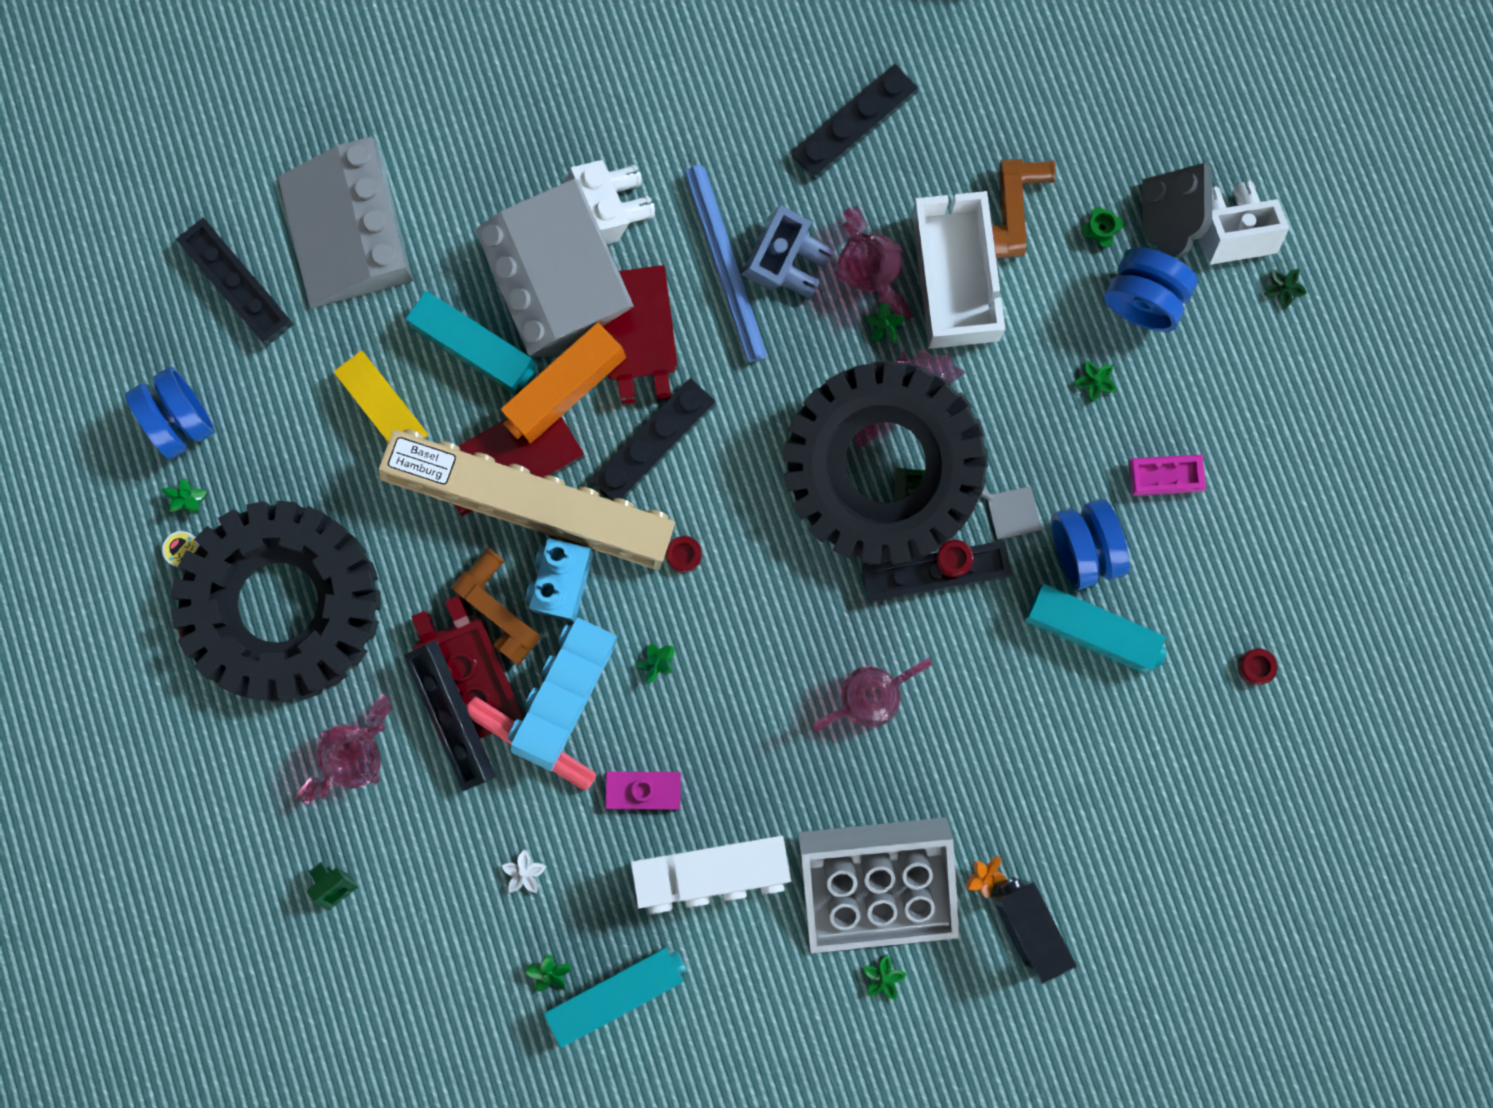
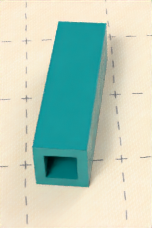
[406,290,537,396]
[1024,584,1168,674]
[544,946,687,1048]

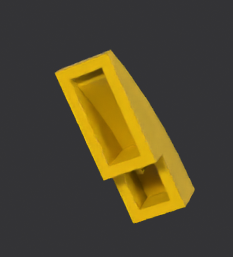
[333,350,429,442]

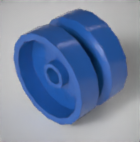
[1104,247,1198,332]
[125,366,216,460]
[1051,498,1130,590]

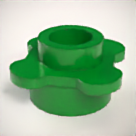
[1081,207,1123,248]

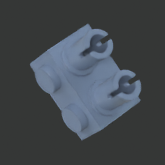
[740,205,835,300]

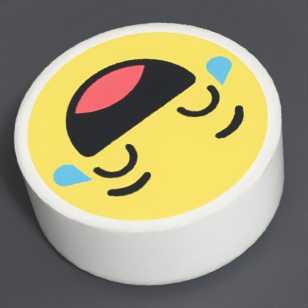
[162,531,200,569]

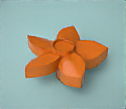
[965,856,1007,899]

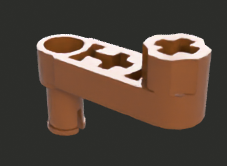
[992,159,1056,258]
[450,547,542,666]

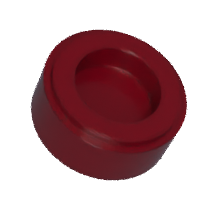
[666,536,702,573]
[936,540,974,578]
[1238,648,1278,686]

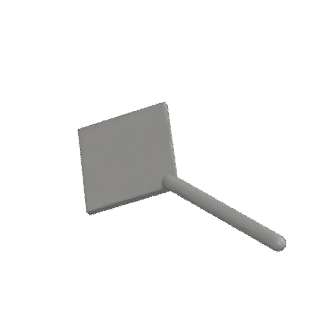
[981,486,1042,540]

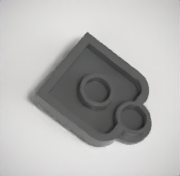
[1142,163,1212,258]

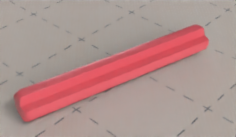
[466,697,596,791]

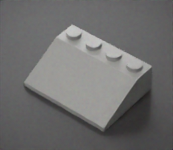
[278,136,414,308]
[475,179,634,358]
[798,817,959,953]

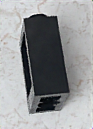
[990,877,1077,984]

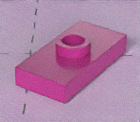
[1128,454,1206,496]
[606,771,681,810]

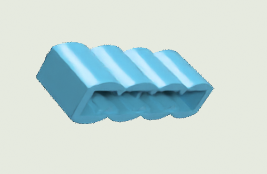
[508,618,617,771]

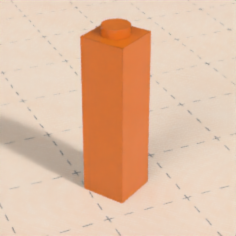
[500,322,626,444]

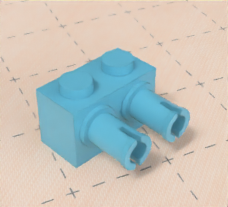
[526,538,594,623]

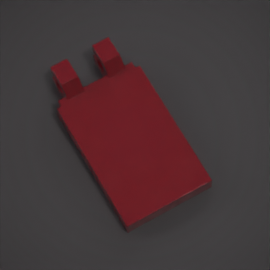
[603,265,679,405]
[454,416,585,517]
[411,596,525,739]

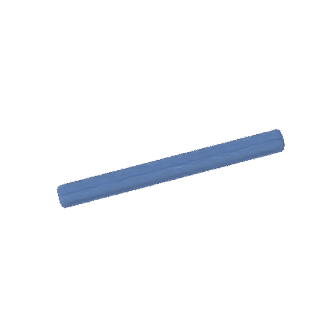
[685,165,766,363]

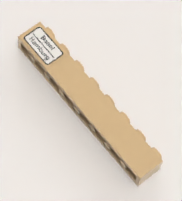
[379,429,676,571]

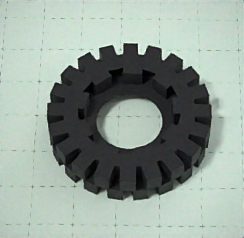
[783,361,988,565]
[171,500,381,703]

